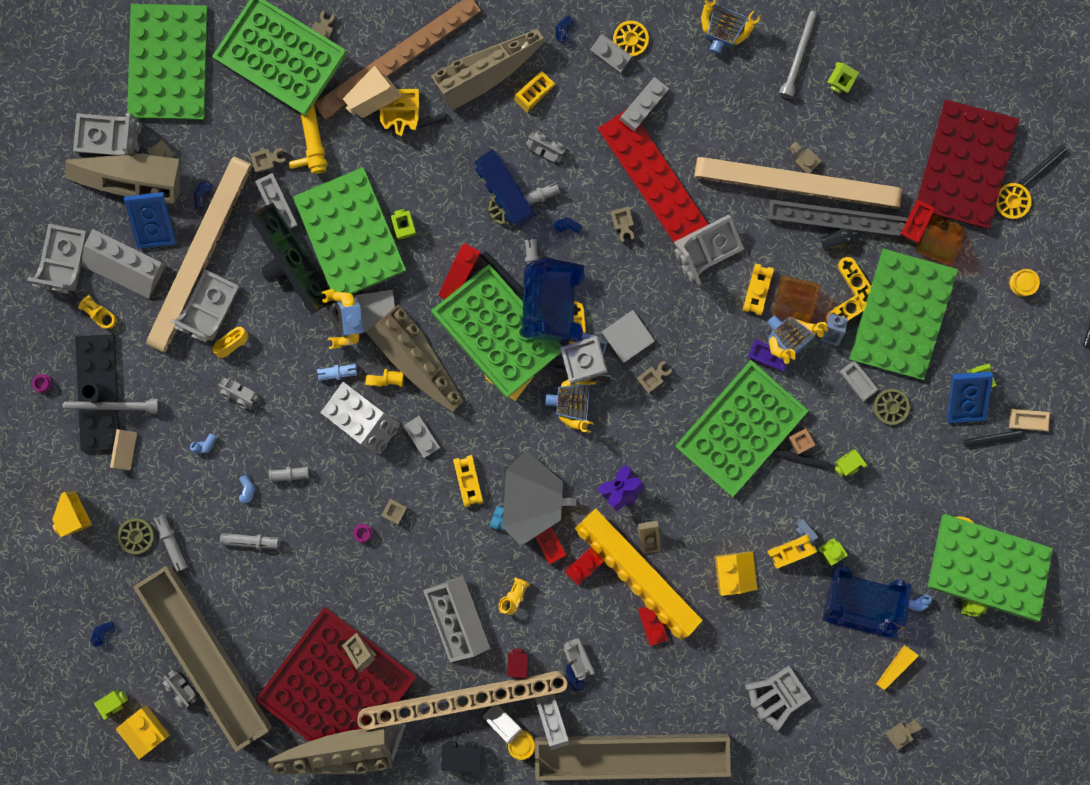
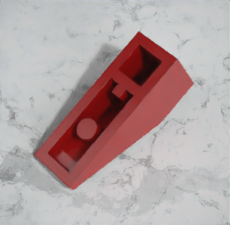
[438,243,481,299]

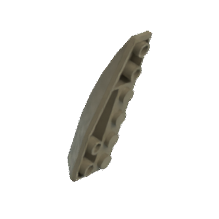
[431,29,545,111]
[65,154,180,204]
[366,304,464,412]
[268,727,392,775]

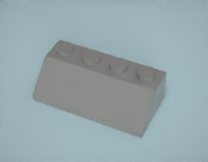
[81,229,166,299]
[423,576,490,662]

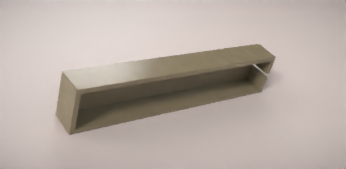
[133,564,273,752]
[535,733,731,781]

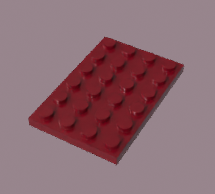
[917,99,1020,230]

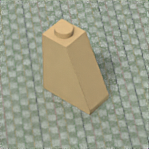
[343,66,402,118]

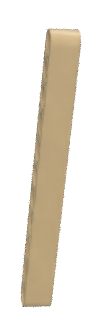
[146,156,252,353]
[694,157,903,209]
[358,671,567,730]

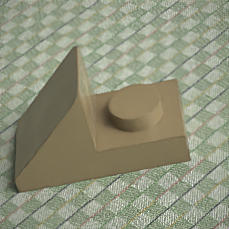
[638,521,661,555]
[342,633,376,672]

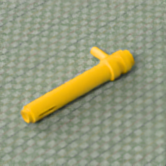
[289,105,328,174]

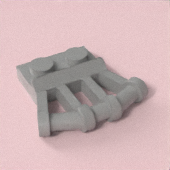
[745,665,811,731]

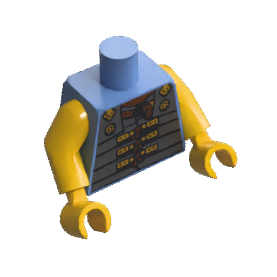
[701,0,761,54]
[322,289,363,349]
[767,315,828,364]
[545,379,597,433]

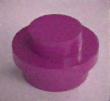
[32,374,52,393]
[353,524,373,543]

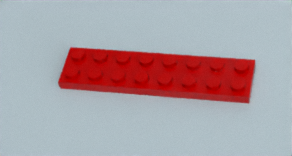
[598,109,708,243]

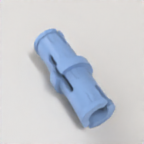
[317,363,358,381]

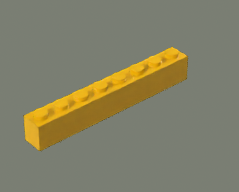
[574,509,703,640]

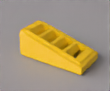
[514,71,555,113]

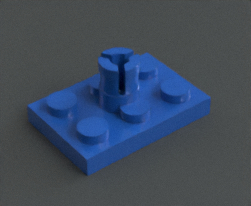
[124,192,176,249]
[947,372,993,423]

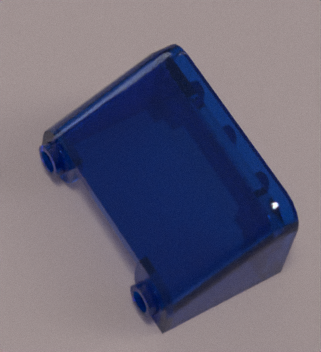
[522,257,585,342]
[822,565,911,638]

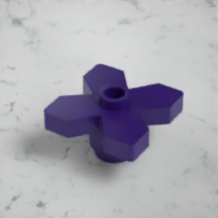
[597,465,645,512]

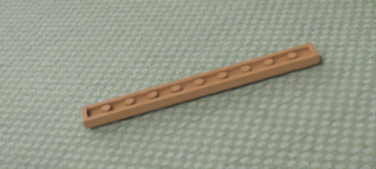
[314,0,481,120]

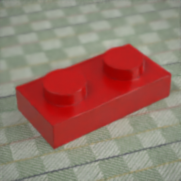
[900,200,935,243]
[536,526,566,564]
[565,547,604,585]
[638,606,668,646]

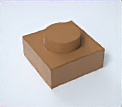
[788,429,815,455]

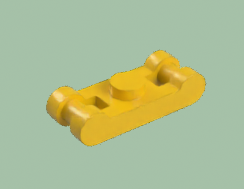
[742,263,774,316]
[453,455,483,508]
[767,534,817,569]

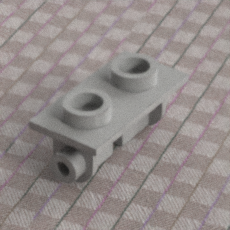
[525,132,566,163]
[218,378,258,410]
[563,638,595,680]
[162,669,197,709]

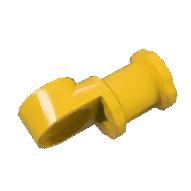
[78,295,117,329]
[365,369,404,387]
[499,577,530,615]

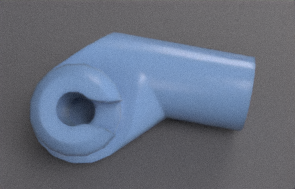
[239,474,255,504]
[903,595,932,612]

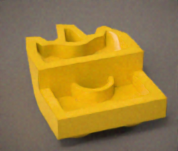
[380,89,419,137]

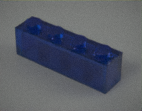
[474,149,536,228]

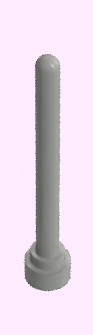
[779,11,817,99]
[62,399,158,414]

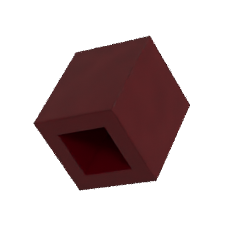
[507,648,528,678]

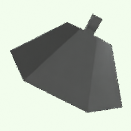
[503,450,577,546]

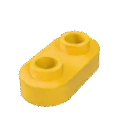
[212,327,248,358]

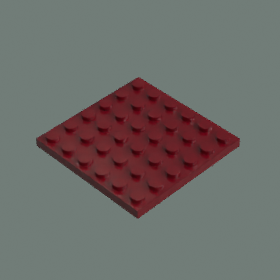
[255,606,417,742]

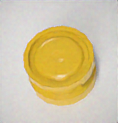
[1009,269,1040,297]
[508,731,535,760]

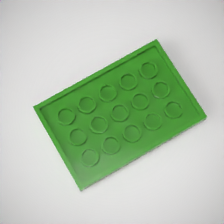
[212,0,348,116]
[127,4,208,120]
[293,167,407,294]
[849,248,958,380]
[431,264,562,399]
[675,360,809,497]
[927,514,1053,622]

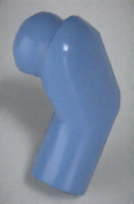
[190,433,218,455]

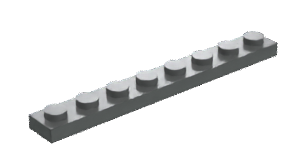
[767,200,908,238]

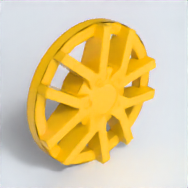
[613,21,649,57]
[996,183,1031,219]

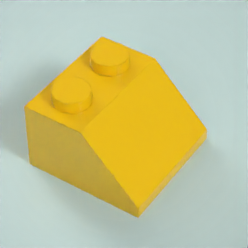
[52,491,92,537]
[715,551,757,596]
[116,705,170,759]

